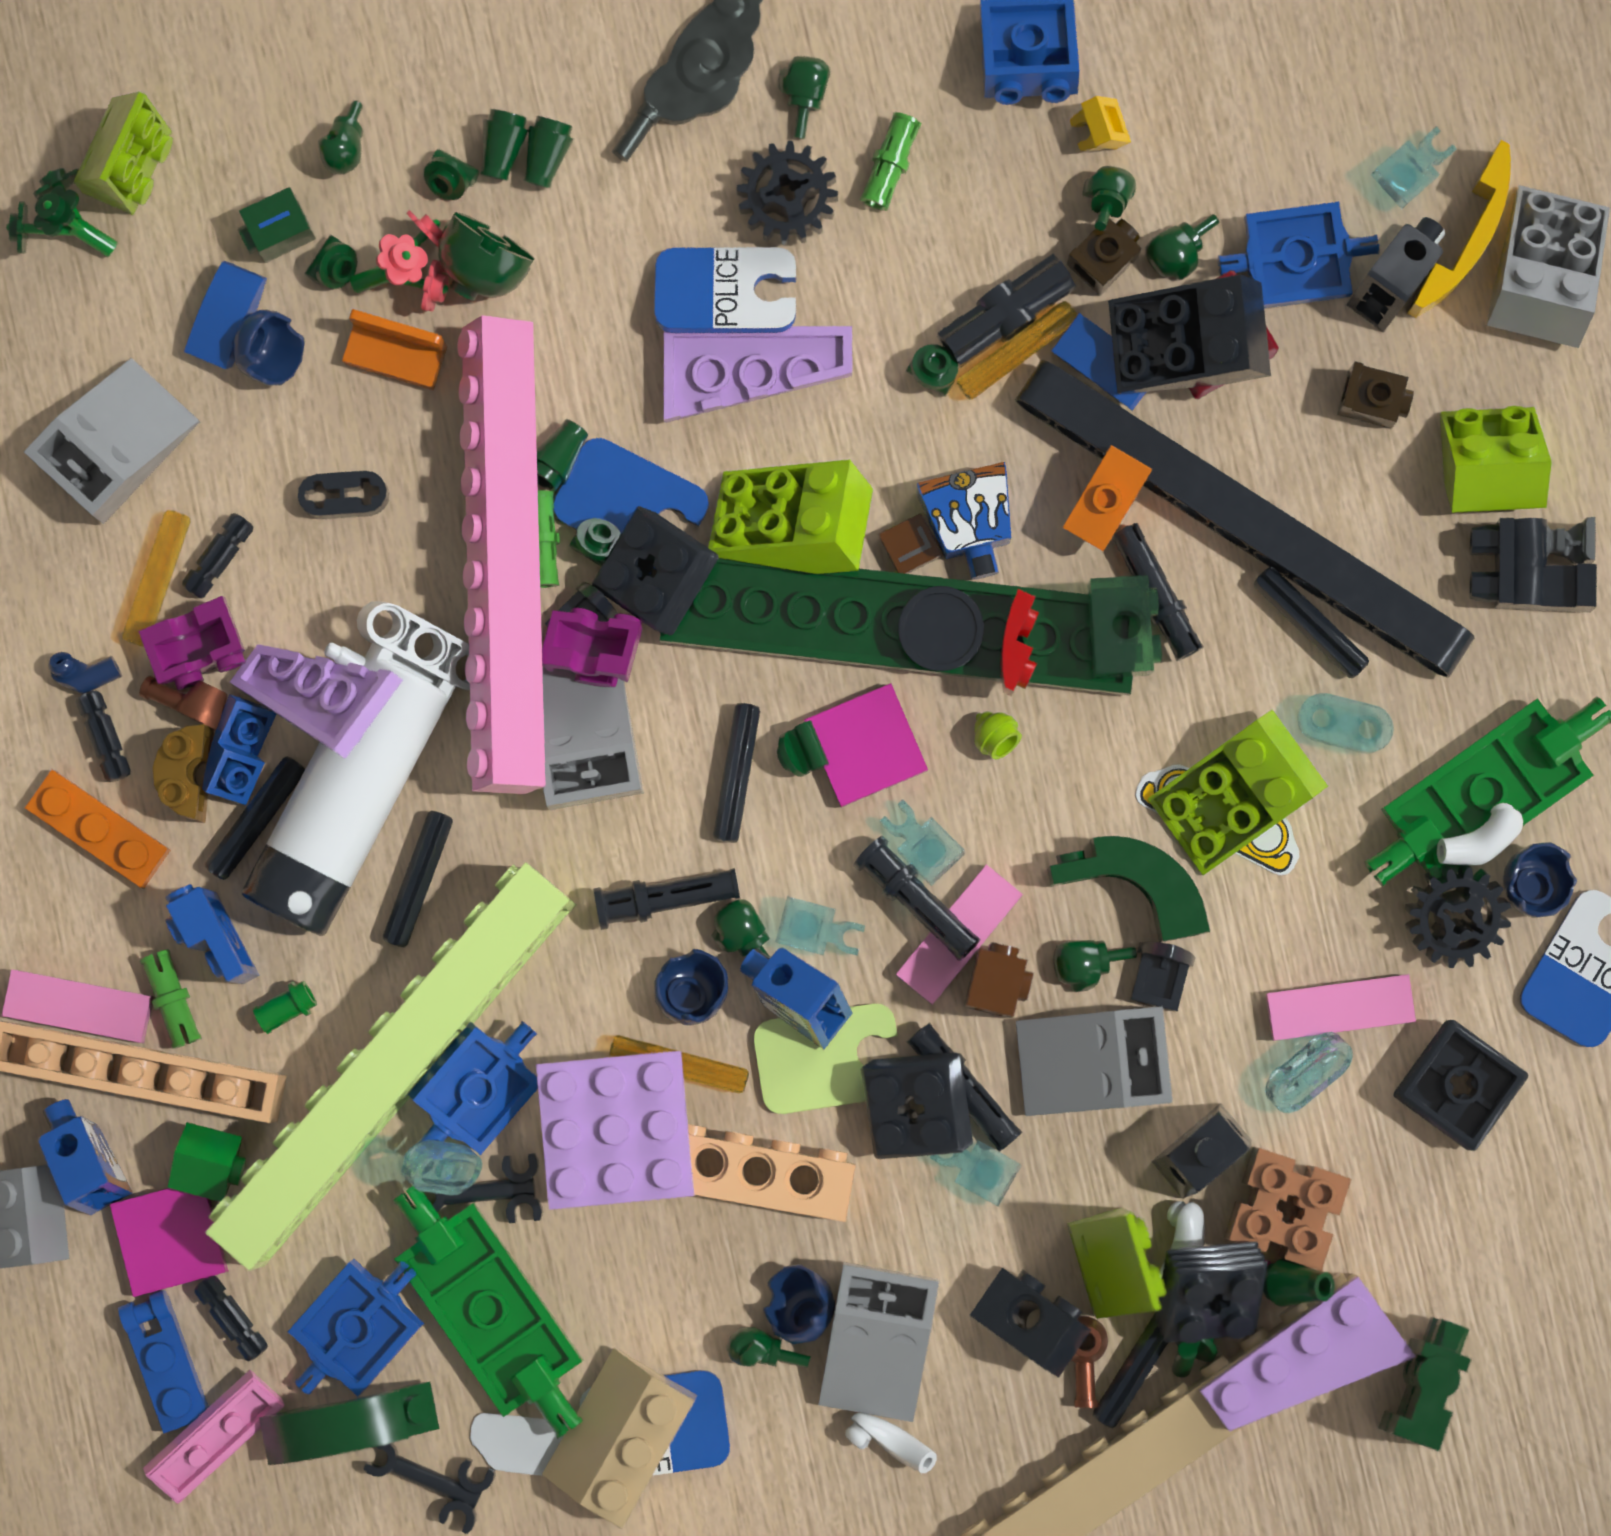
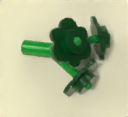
[6,168,118,257]

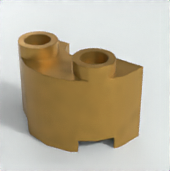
[152,724,214,823]

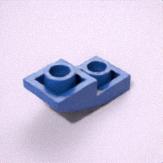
[184,261,267,369]
[1052,313,1146,411]
[202,694,276,805]

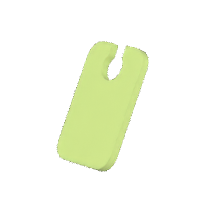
[754,1004,898,1114]

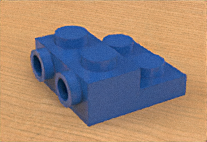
[980,0,1080,105]
[165,884,260,984]

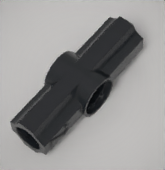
[937,254,1076,368]

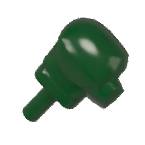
[778,56,830,139]
[318,101,363,174]
[1082,166,1136,231]
[1145,214,1219,280]
[711,899,771,958]
[1053,940,1137,992]
[726,1327,810,1368]

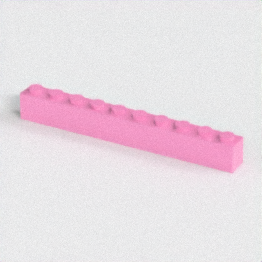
[458,315,545,794]

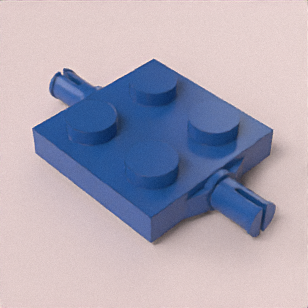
[1218,201,1380,309]
[408,1021,538,1158]
[288,1259,424,1397]

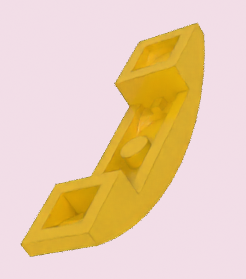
[1407,140,1511,318]

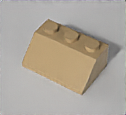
[542,1347,697,1529]

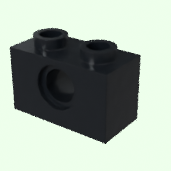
[969,1268,1091,1378]

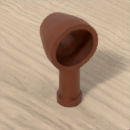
[139,675,227,730]
[1071,1316,1108,1408]

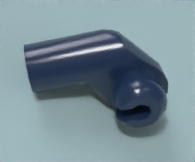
[48,652,122,694]

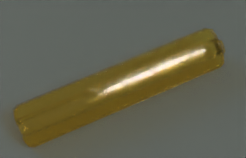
[956,301,1078,400]
[122,510,191,647]
[609,1035,749,1093]

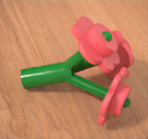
[350,210,449,312]

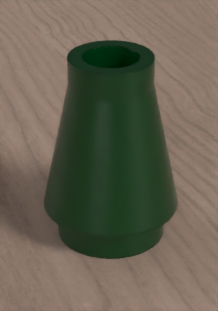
[481,109,529,181]
[523,116,574,189]
[536,419,588,492]
[1263,1258,1335,1307]

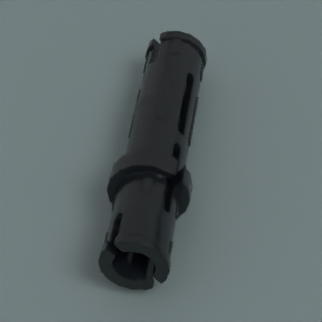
[1112,523,1204,661]
[906,1022,1022,1152]

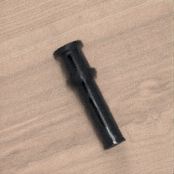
[853,836,981,961]
[593,868,740,930]

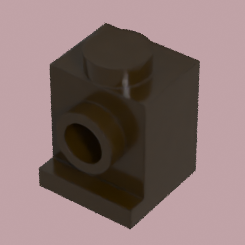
[1066,218,1142,296]
[1337,361,1414,429]

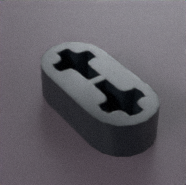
[298,471,390,519]

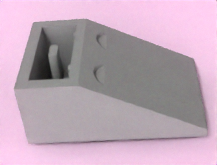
[1487,185,1610,348]
[24,358,200,524]
[542,668,644,810]
[1016,1006,1173,1116]
[0,1165,70,1268]
[819,1262,939,1422]

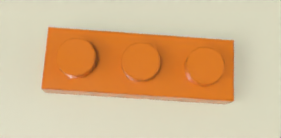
[25,769,171,889]

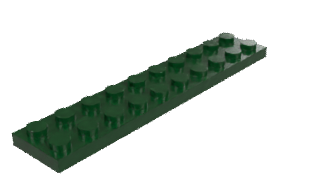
[660,558,1141,696]

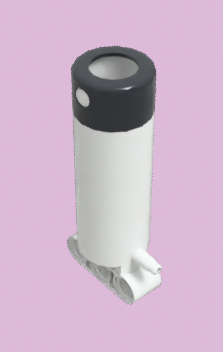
[242,601,470,936]

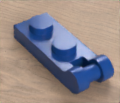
[118,1290,209,1434]

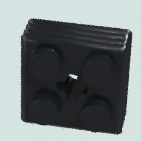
[592,506,718,636]
[1393,1020,1528,1151]
[861,1052,973,1159]
[1156,1242,1268,1343]

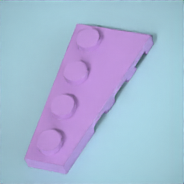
[664,326,852,423]
[230,644,403,759]
[1199,1276,1416,1431]

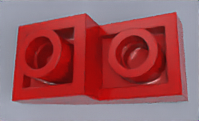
[1000,589,1039,697]

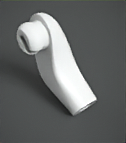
[1437,803,1523,865]
[1159,1201,1205,1278]
[845,1413,937,1473]

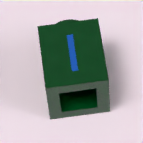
[238,187,316,263]

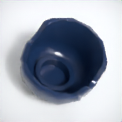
[232,309,305,386]
[1503,842,1577,918]
[654,949,728,1026]
[763,1264,835,1345]

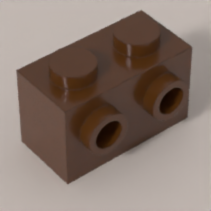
[964,942,1034,1018]

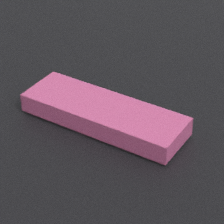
[896,864,1023,1005]
[2,969,153,1043]
[1266,974,1416,1041]
[143,1369,285,1504]

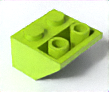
[1440,406,1552,513]

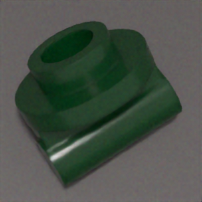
[423,148,480,200]
[304,235,358,289]
[906,344,958,397]
[569,518,621,566]
[777,720,829,777]
[1172,1338,1218,1378]

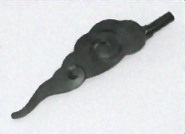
[612,0,763,162]

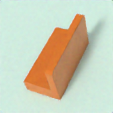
[342,309,447,391]

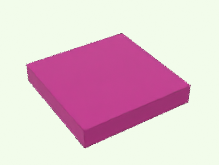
[804,683,928,808]
[110,1188,229,1297]

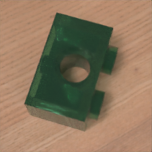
[1087,575,1162,679]

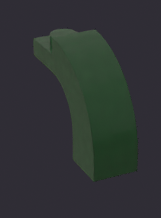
[1047,836,1210,943]
[259,1381,440,1465]

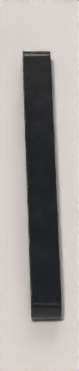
[1015,360,1475,678]

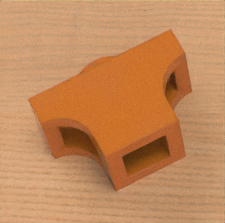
[1063,445,1153,552]

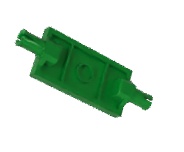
[1364,696,1611,886]
[393,1183,583,1439]

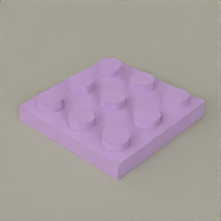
[536,1051,694,1210]

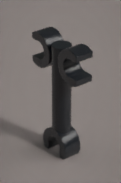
[416,1153,543,1223]
[363,1443,496,1534]

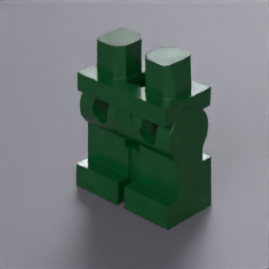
[1378,1317,1472,1452]

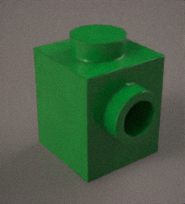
[168,1122,246,1202]

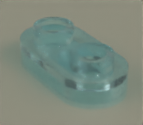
[1297,693,1394,754]
[1265,1032,1353,1113]
[402,1140,482,1195]

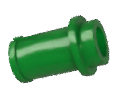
[252,981,317,1034]

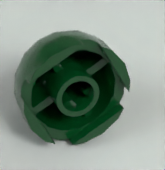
[438,212,534,301]

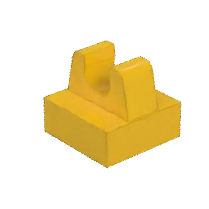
[1070,96,1131,152]

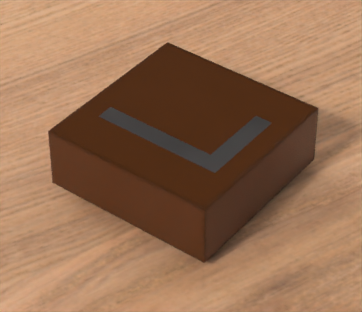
[879,513,942,574]

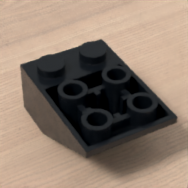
[1108,274,1271,394]

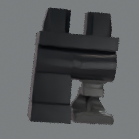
[1469,517,1597,613]

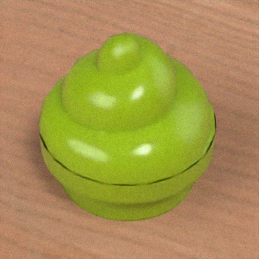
[974,711,1022,760]

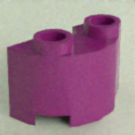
[138,596,246,690]
[542,608,643,687]

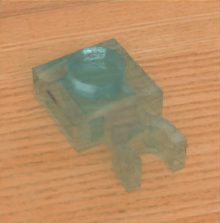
[1370,126,1457,209]
[880,799,965,886]
[775,896,865,955]
[930,1140,1022,1207]

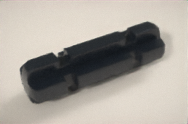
[182,513,254,599]
[76,691,131,782]
[194,1275,268,1362]

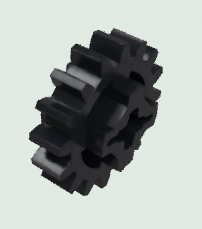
[736,141,838,246]
[1405,864,1511,968]

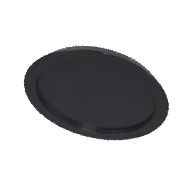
[898,586,984,671]

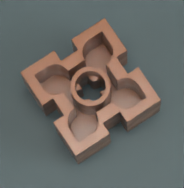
[1223,1147,1351,1271]

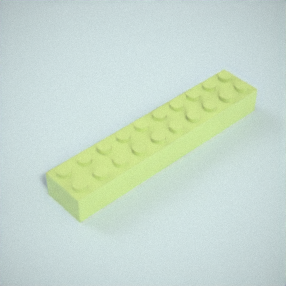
[206,862,576,1271]

